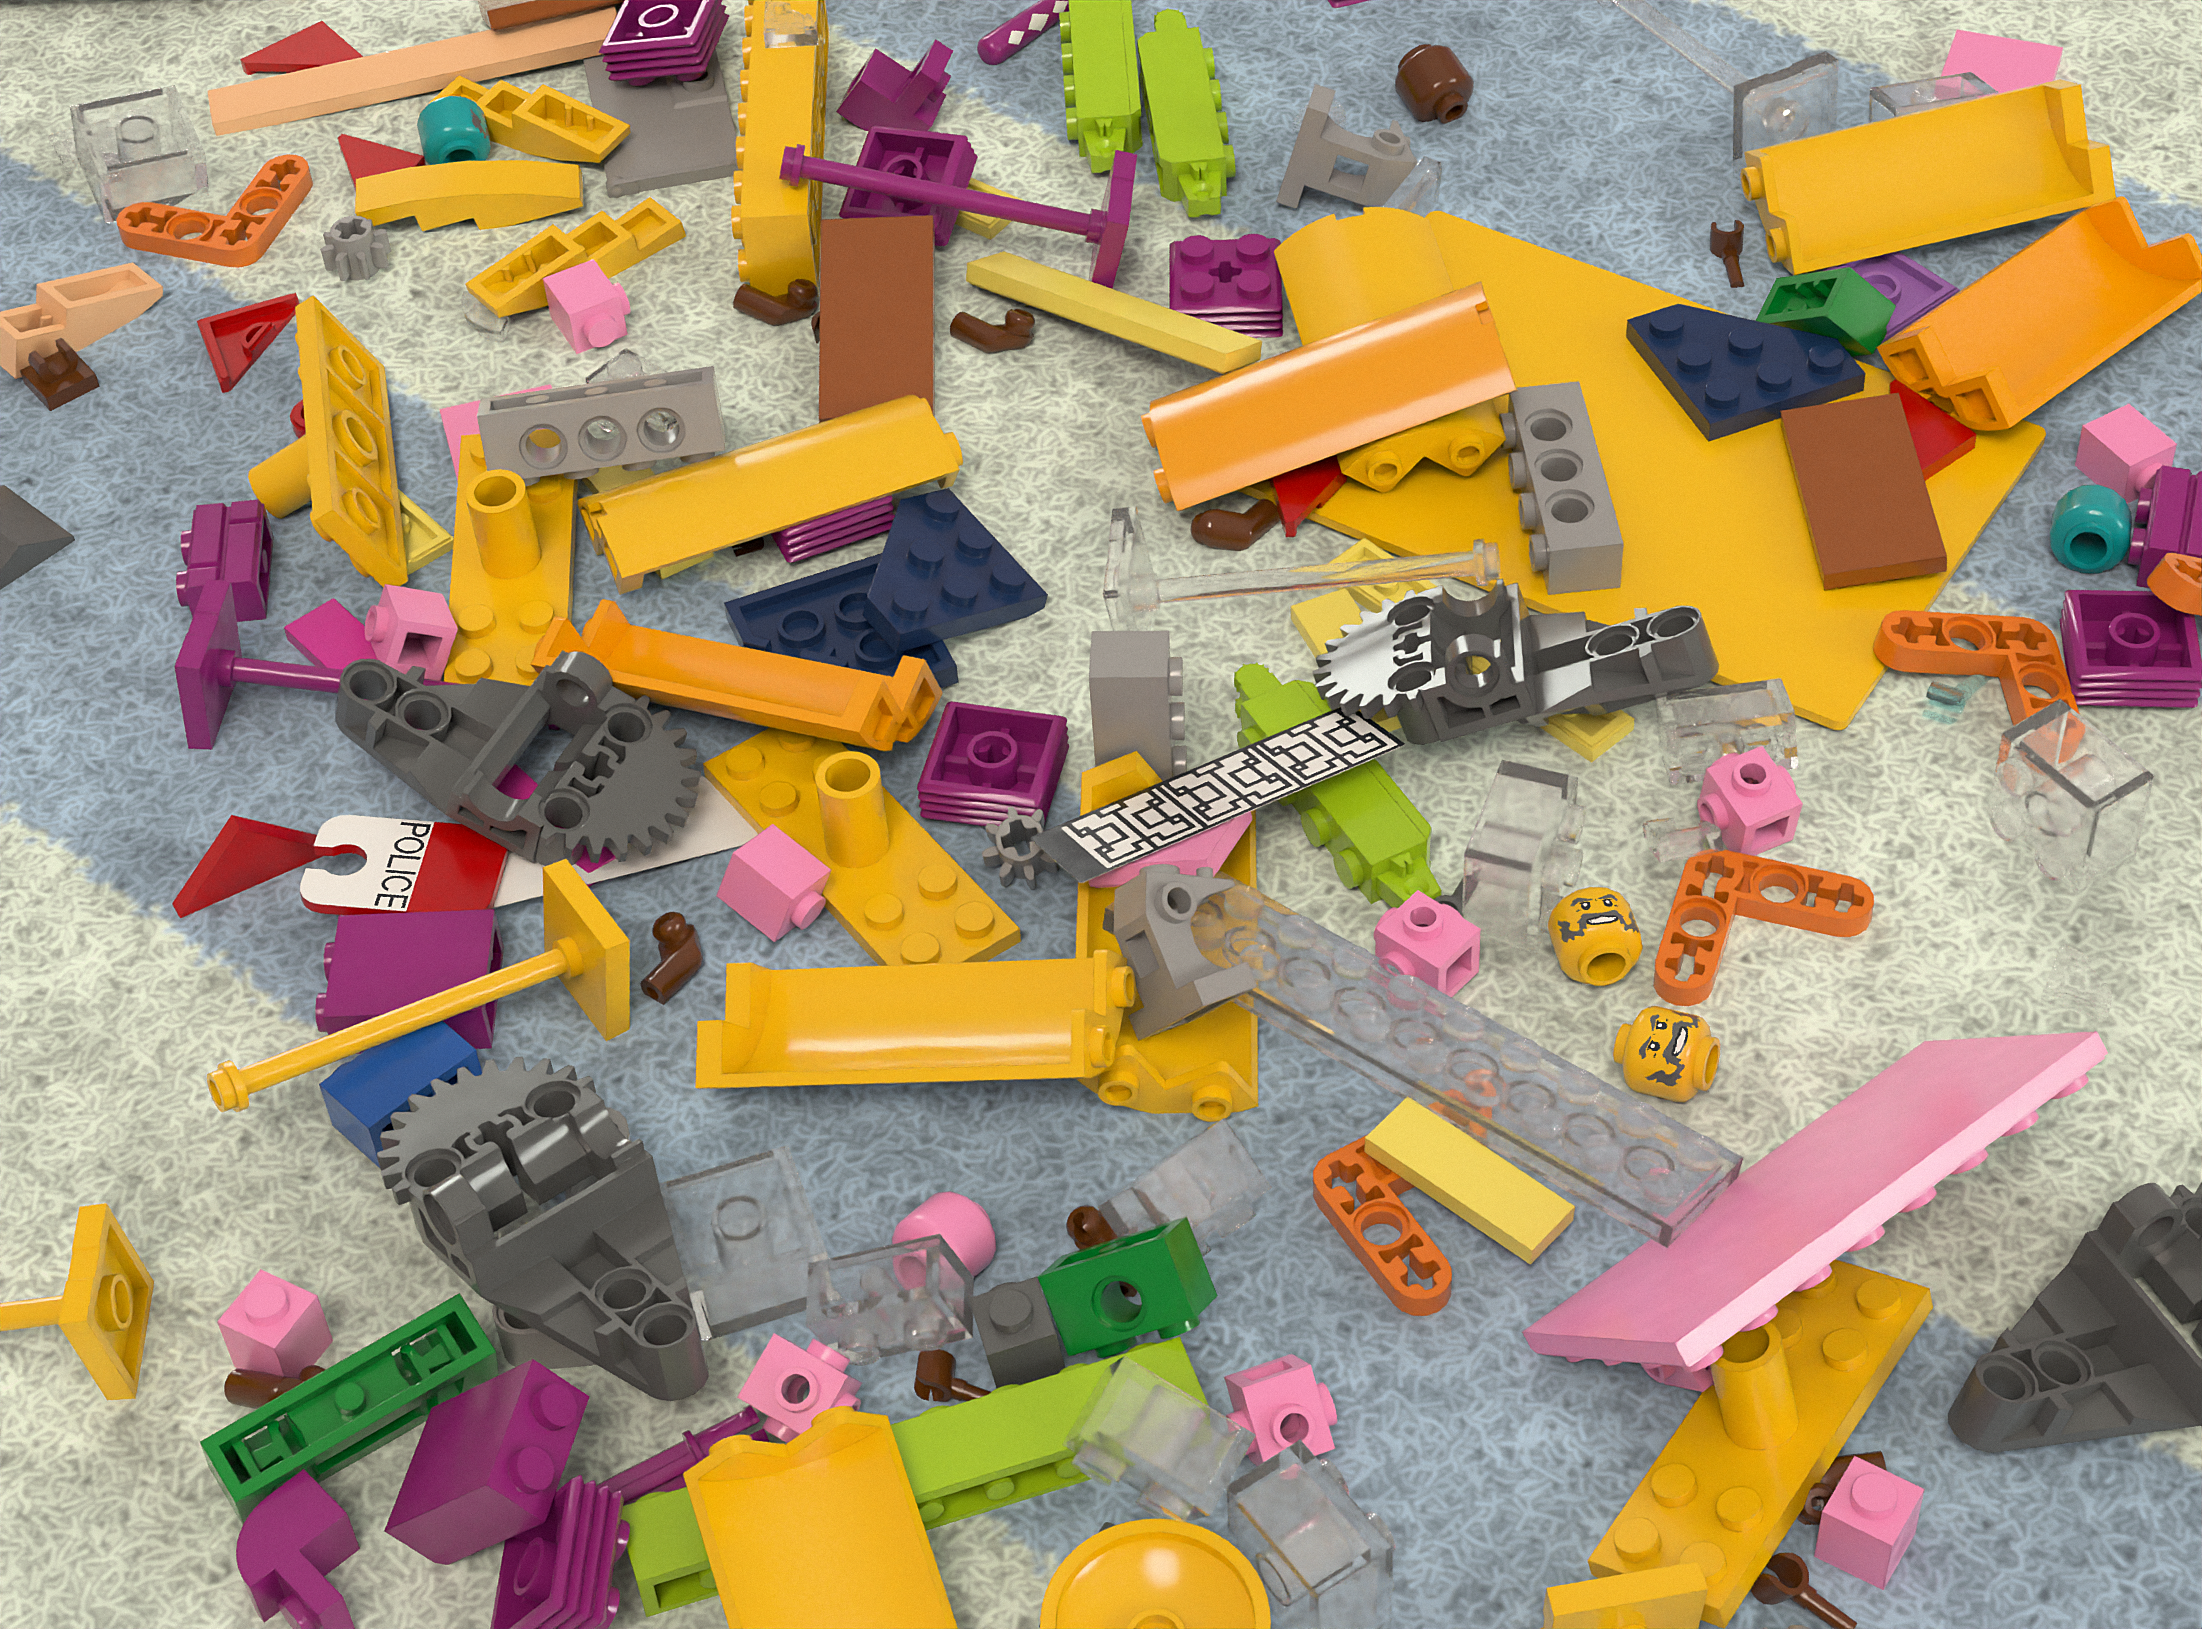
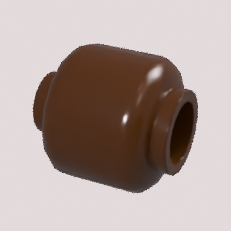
[1395,44,1474,124]

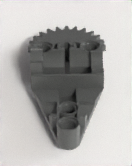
[1313,578,1719,745]
[335,650,701,866]
[377,1057,709,1401]
[1948,1182,2202,1453]

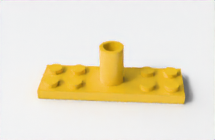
[248,295,408,588]
[443,429,578,686]
[703,727,1021,966]
[1587,1259,1933,1629]

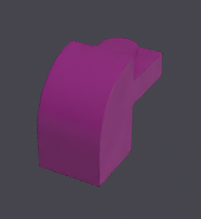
[836,39,953,131]
[236,1469,360,1629]

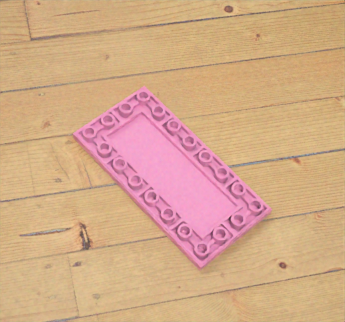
[1522,1031,2108,1373]

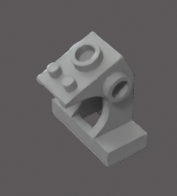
[1276,84,1418,210]
[1114,864,1258,1041]

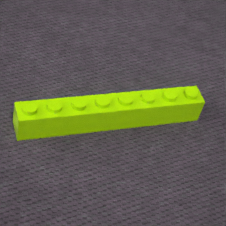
[621,1337,1211,1617]

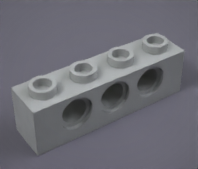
[477,366,725,486]
[1499,381,1623,595]

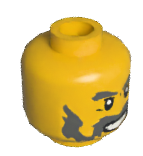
[1548,887,1643,986]
[1613,1006,1720,1102]

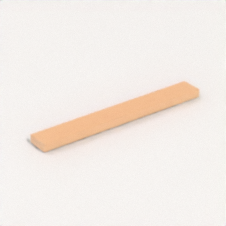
[207,4,617,136]

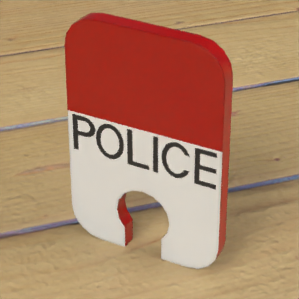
[300,815,509,915]

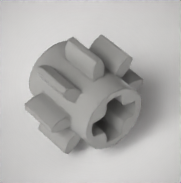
[320,216,391,281]
[982,806,1059,890]

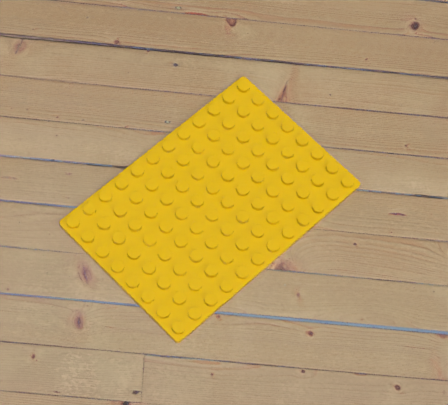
[1237,211,2046,730]

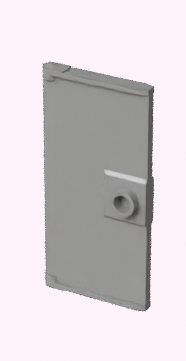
[583,48,743,198]

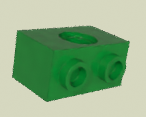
[1038,1216,1218,1358]

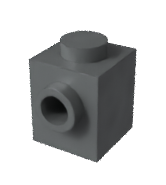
[969,1276,1066,1389]

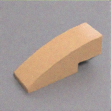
[0,262,163,379]

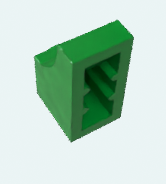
[1755,267,1896,357]

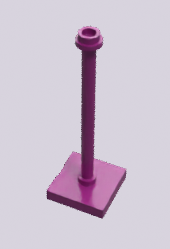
[779,144,1137,289]
[174,578,560,750]

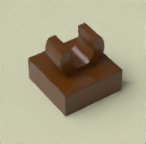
[20,338,100,411]

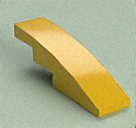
[428,75,630,163]
[355,160,583,231]
[465,197,686,318]

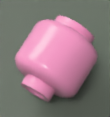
[892,1191,996,1296]

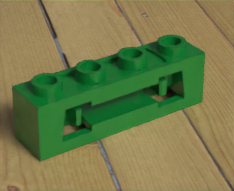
[200,1293,499,1525]

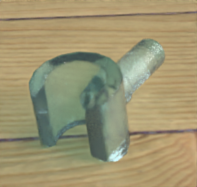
[1922,674,1992,725]

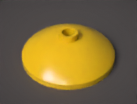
[1040,1519,1271,1629]

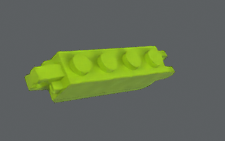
[1059,0,1143,173]
[1137,8,1236,217]
[1234,662,1442,908]

